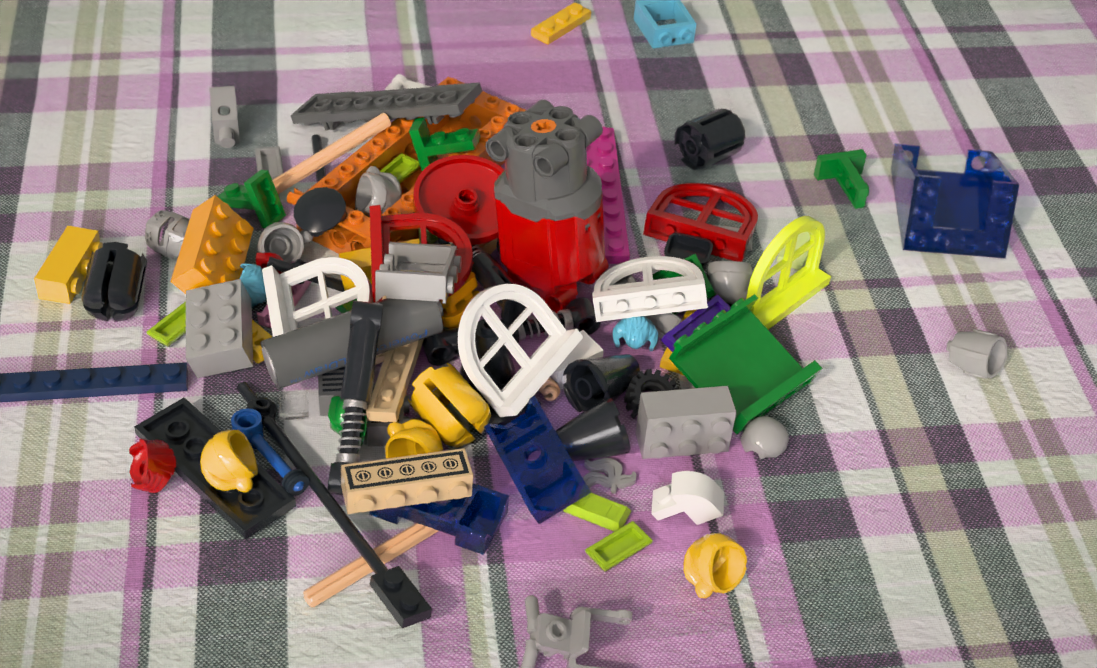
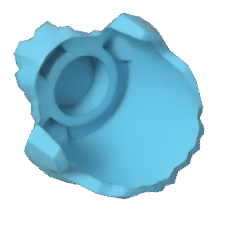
[240,263,267,308]
[613,316,658,351]

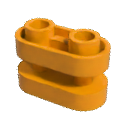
[440,272,480,329]

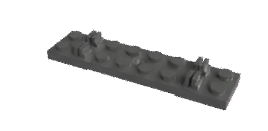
[290,82,483,130]

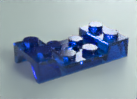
[484,395,592,524]
[369,483,509,555]

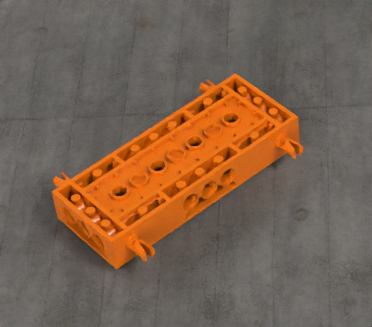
[287,76,525,254]

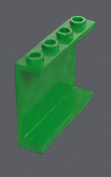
[669,294,823,435]

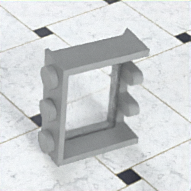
[375,242,462,304]

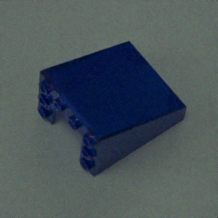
[891,144,1020,258]

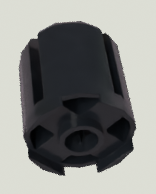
[674,108,745,170]
[82,242,147,322]

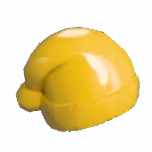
[385,419,443,459]
[200,430,258,493]
[683,533,747,599]

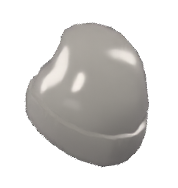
[355,166,402,217]
[257,222,313,263]
[707,261,752,305]

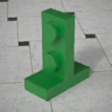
[409,117,481,171]
[814,149,869,209]
[217,170,286,228]

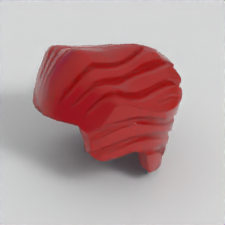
[129,438,176,493]

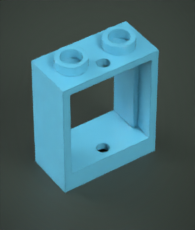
[634,0,697,49]

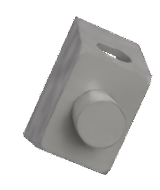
[209,86,240,148]

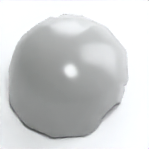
[740,416,789,459]

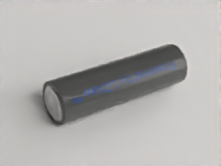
[261,298,444,390]

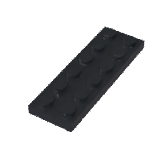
[134,397,296,539]

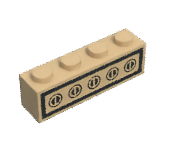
[341,448,473,514]

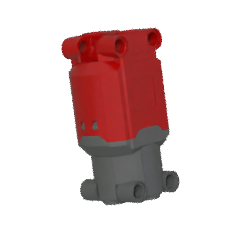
[485,99,609,314]

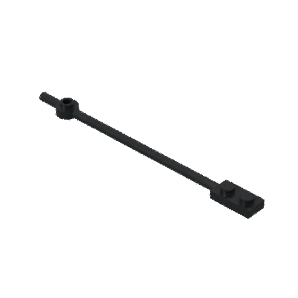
[237,382,432,629]

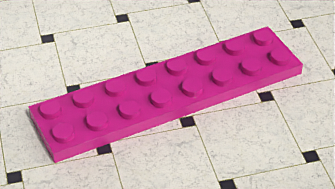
[586,127,630,264]

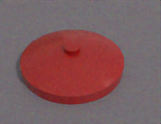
[413,155,505,245]

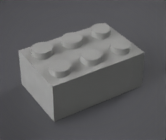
[186,279,253,378]
[635,386,736,459]

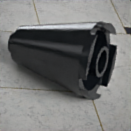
[459,319,516,395]
[563,354,640,413]
[544,397,631,463]

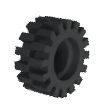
[624,369,679,419]

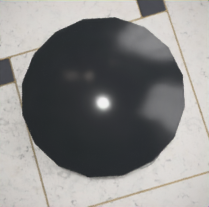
[293,187,347,237]

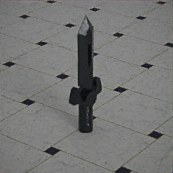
[266,257,345,292]

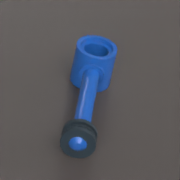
[231,408,309,496]

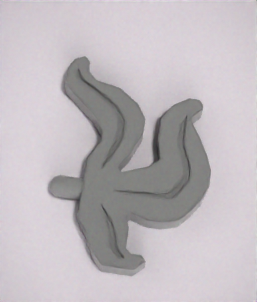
[574,458,636,494]

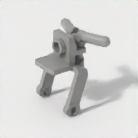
[521,595,632,668]

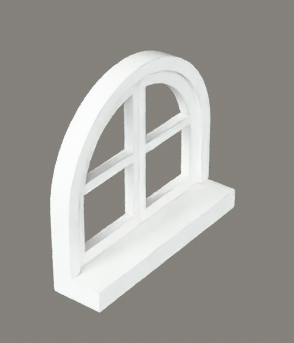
[592,256,708,322]
[262,257,374,337]
[458,284,583,417]

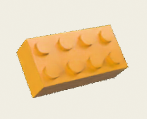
[170,195,254,294]

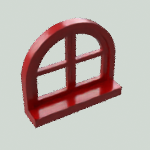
[643,183,758,262]
[369,205,473,302]

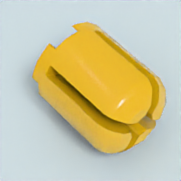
[408,363,491,448]

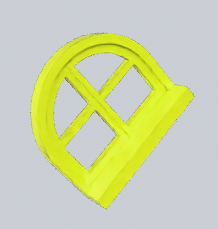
[746,216,831,330]

